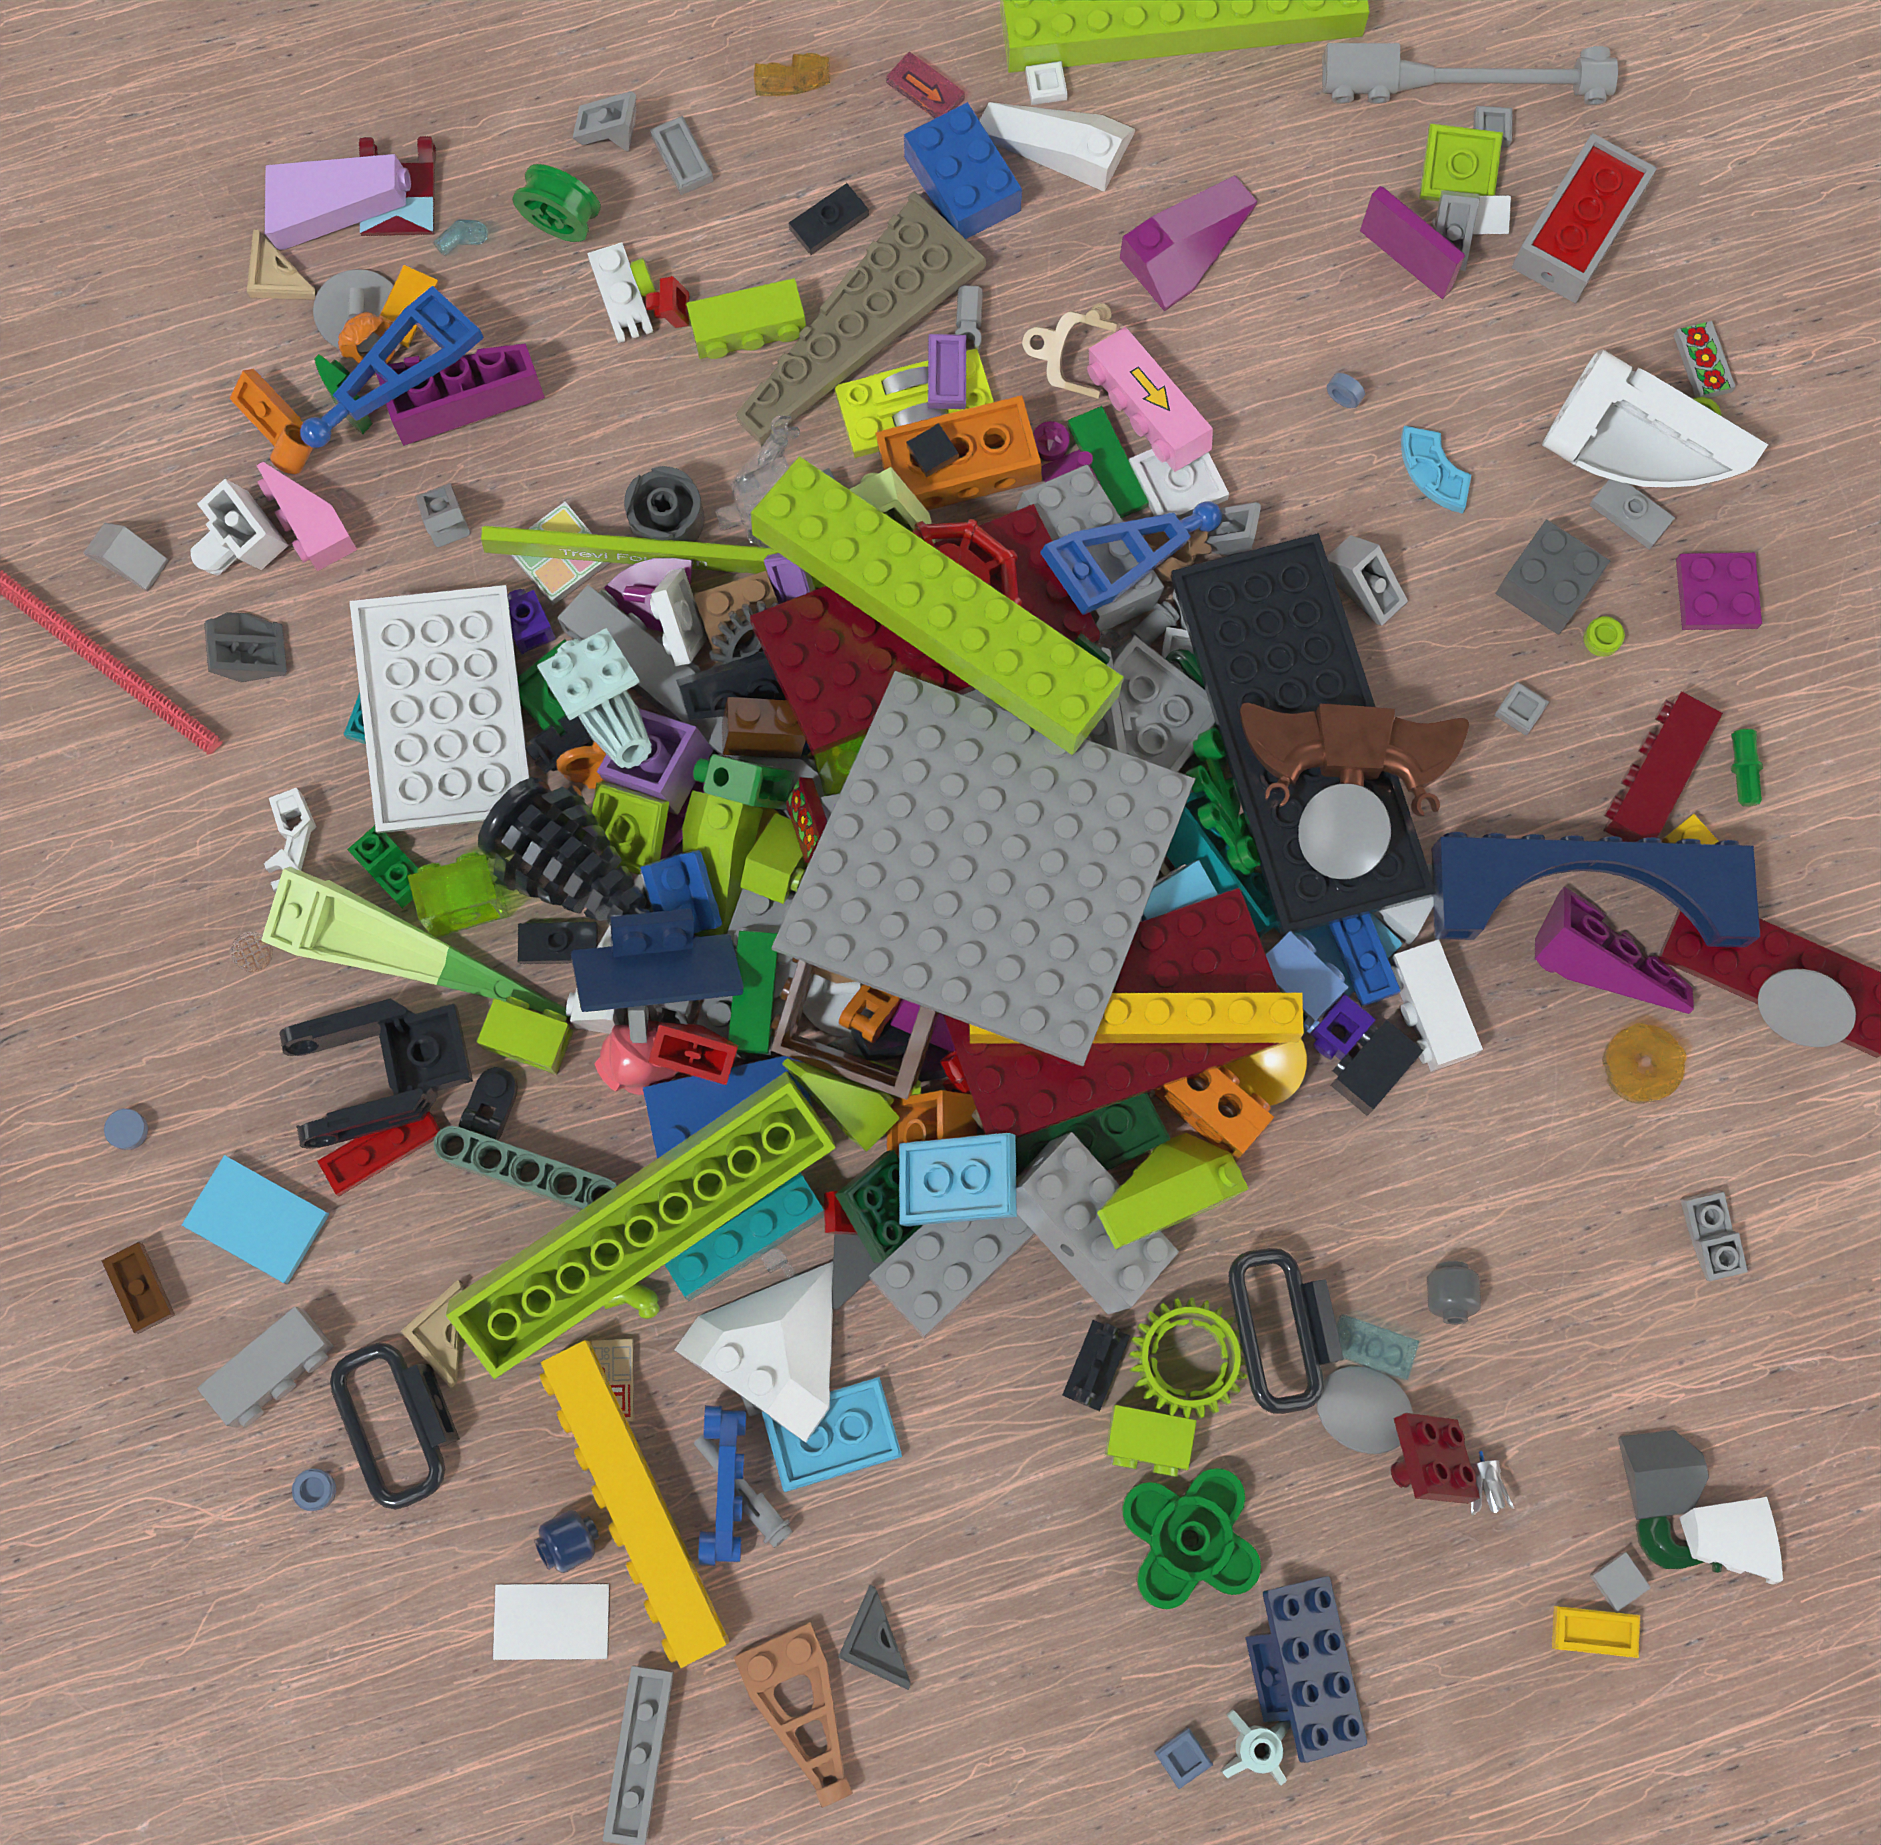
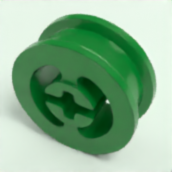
[512,164,601,242]

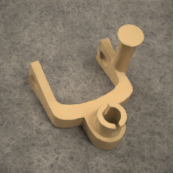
[1022,303,1121,399]

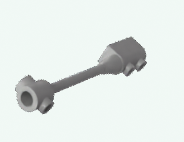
[1322,43,1618,105]

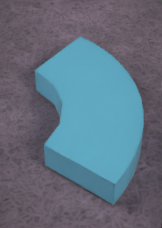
[1401,426,1472,514]

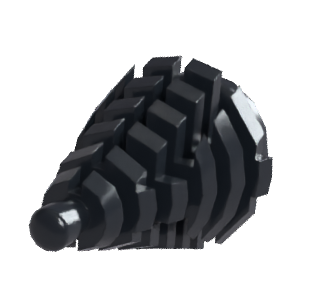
[478,777,652,925]

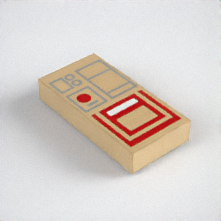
[592,1339,634,1422]

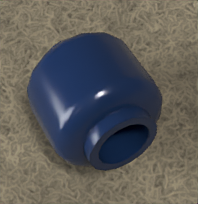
[534,1510,600,1573]

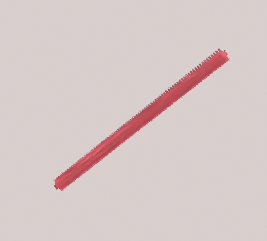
[0,570,223,755]

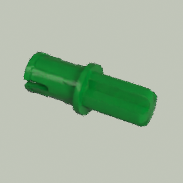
[1731,729,1763,807]

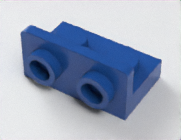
[640,850,722,933]

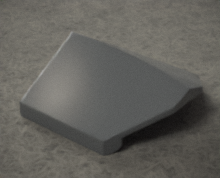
[204,612,287,682]
[1618,1430,1709,1520]

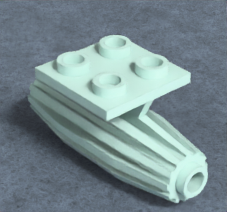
[537,628,652,769]

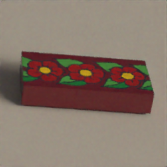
[786,777,828,863]

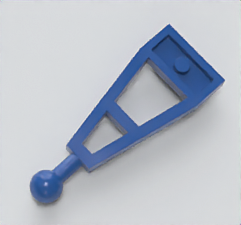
[300,286,484,448]
[1040,501,1222,615]

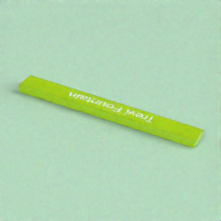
[481,526,778,574]

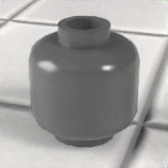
[1427,1261,1481,1325]

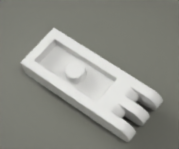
[587,242,653,343]

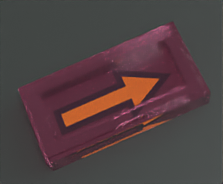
[886,52,965,119]

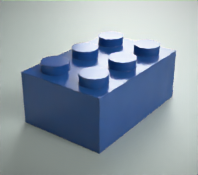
[904,102,1022,239]

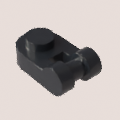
[459,1067,518,1140]

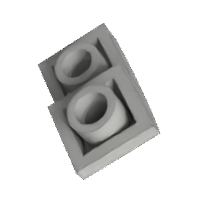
[1680,1190,1748,1281]

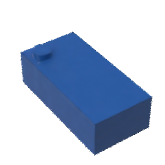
[643,1056,813,1159]

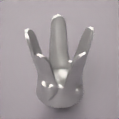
[1471,1451,1515,1515]

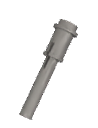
[1111,601,1180,663]
[694,1434,793,1548]

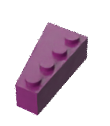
[376,343,545,446]

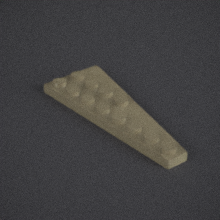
[736,191,986,446]

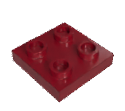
[1391,1413,1480,1504]

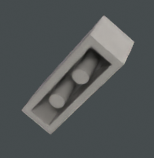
[197,1307,334,1428]

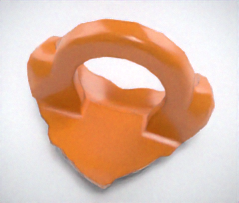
[338,312,395,363]
[557,741,606,789]

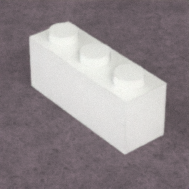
[1389,939,1483,1072]

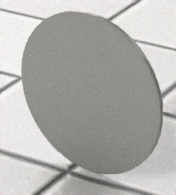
[313,269,394,353]
[1298,784,1391,879]
[1758,969,1856,1047]
[1316,1366,1413,1454]

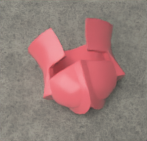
[594,1020,677,1095]

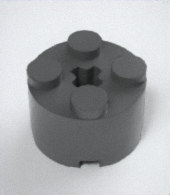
[624,466,705,542]

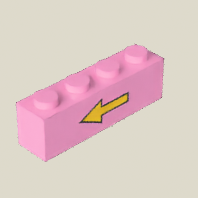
[1087,327,1213,472]

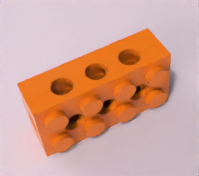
[875,395,1042,510]
[1154,1066,1274,1162]

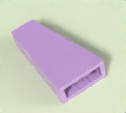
[265,154,411,250]

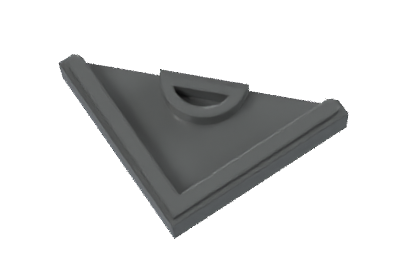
[832,1234,884,1310]
[838,1585,911,1690]

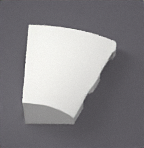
[1679,1497,1783,1584]

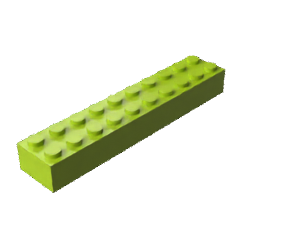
[1000,0,1370,73]
[751,456,1124,756]
[446,1071,836,1380]

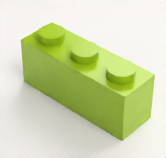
[686,278,806,359]

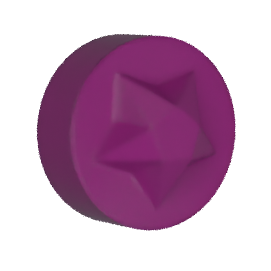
[1033,421,1069,461]

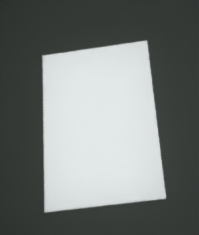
[493,1584,609,1660]

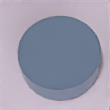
[1326,373,1365,408]
[104,1109,148,1150]
[292,1469,336,1511]

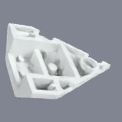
[674,1261,833,1442]

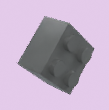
[1495,519,1610,635]

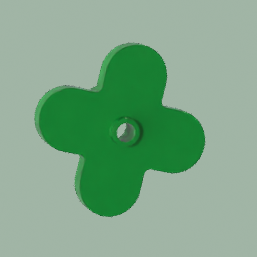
[1122,1468,1261,1609]

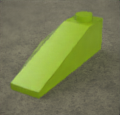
[682,790,763,937]
[1097,1133,1249,1250]

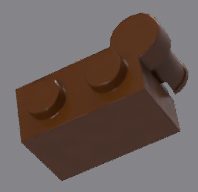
[722,697,806,759]

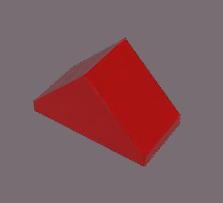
[648,1023,738,1085]

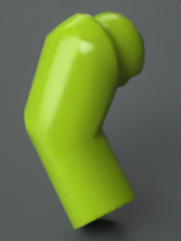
[604,1282,660,1319]

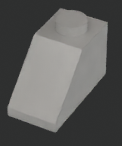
[1327,535,1408,626]

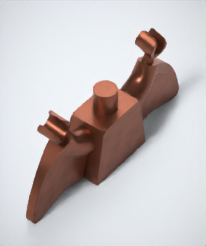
[1239,703,1469,817]

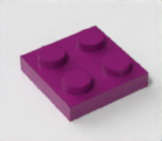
[1676,552,1762,630]

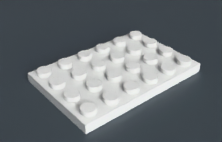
[349,585,529,833]

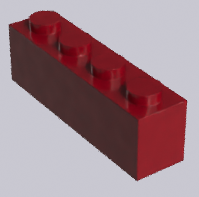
[1603,691,1723,842]

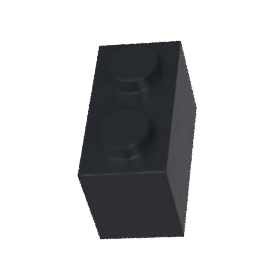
[1330,1020,1424,1116]

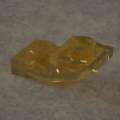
[753,53,830,97]

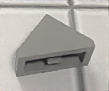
[1194,502,1261,556]
[83,523,169,591]

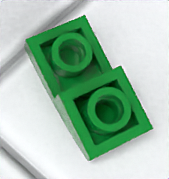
[314,354,373,434]
[347,825,432,909]

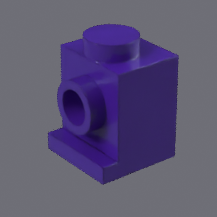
[508,589,556,654]
[1310,994,1376,1060]

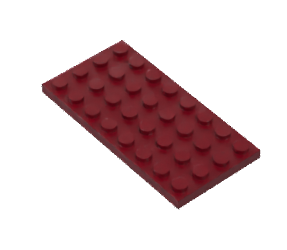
[750,504,1100,756]
[942,888,1285,1139]

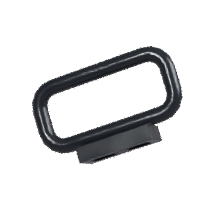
[1228,1248,1344,1414]
[330,1342,460,1510]

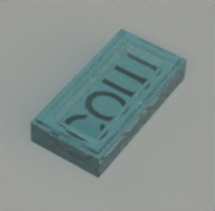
[1337,1314,1419,1381]

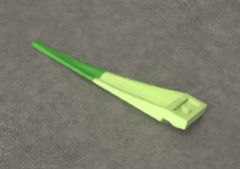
[261,866,570,1018]

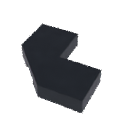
[851,1018,949,1082]

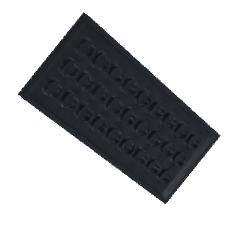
[1170,533,1436,937]

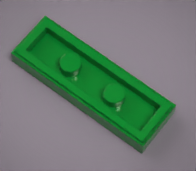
[1067,406,1149,518]
[728,931,778,1054]

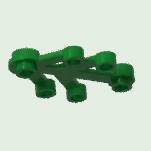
[1186,727,1261,875]

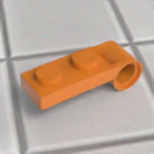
[229,368,313,474]

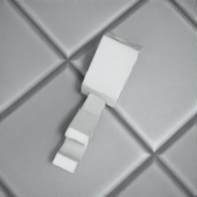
[264,788,316,892]

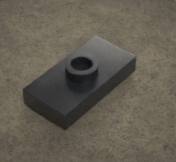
[788,183,869,255]
[517,922,598,964]

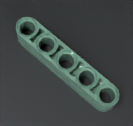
[433,1126,618,1211]

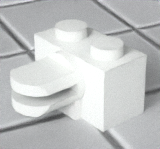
[191,479,289,576]

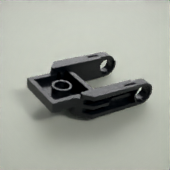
[279,998,473,1149]

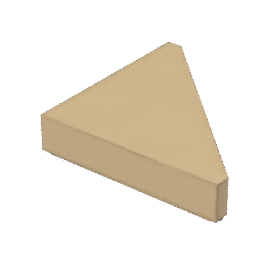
[247,230,317,300]
[401,1280,464,1388]

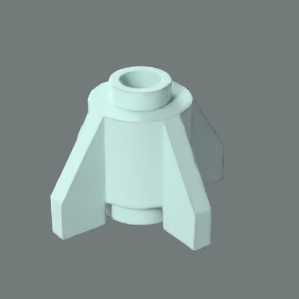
[1221,1709,1291,1786]

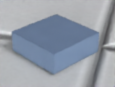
[1154,1727,1213,1789]

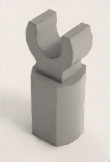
[954,285,983,353]

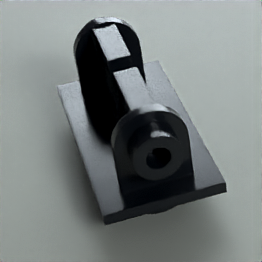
[525,714,594,774]
[1062,1320,1130,1412]

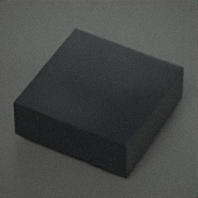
[906,423,959,478]

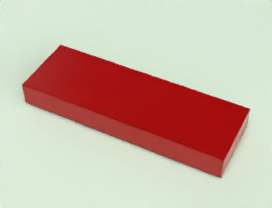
[317,1110,441,1196]

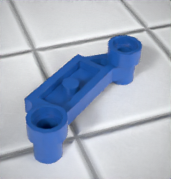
[698,1405,746,1566]

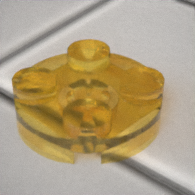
[1602,1023,1686,1104]

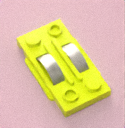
[834,348,994,458]

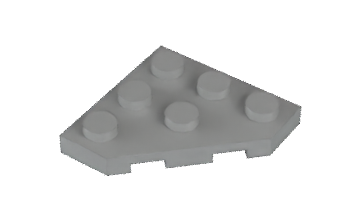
[1113,636,1215,772]

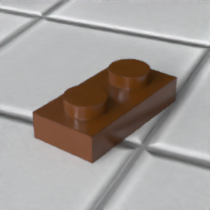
[101,1242,175,1334]

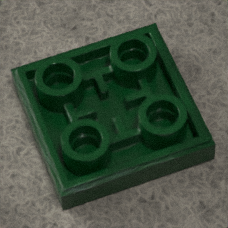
[835,1150,923,1263]

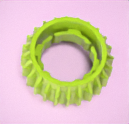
[1128,1297,1247,1419]

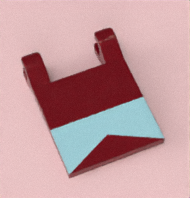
[359,136,436,236]

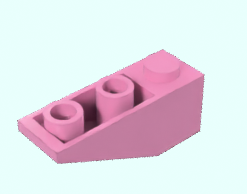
[256,462,357,571]

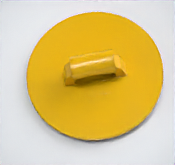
[1217,1039,1307,1106]

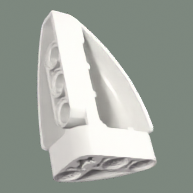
[1542,349,1768,488]

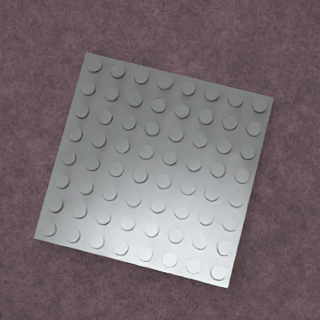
[772,671,1195,1066]

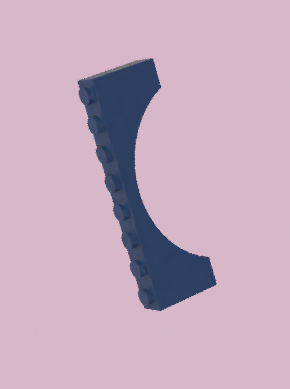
[1431,832,1760,947]

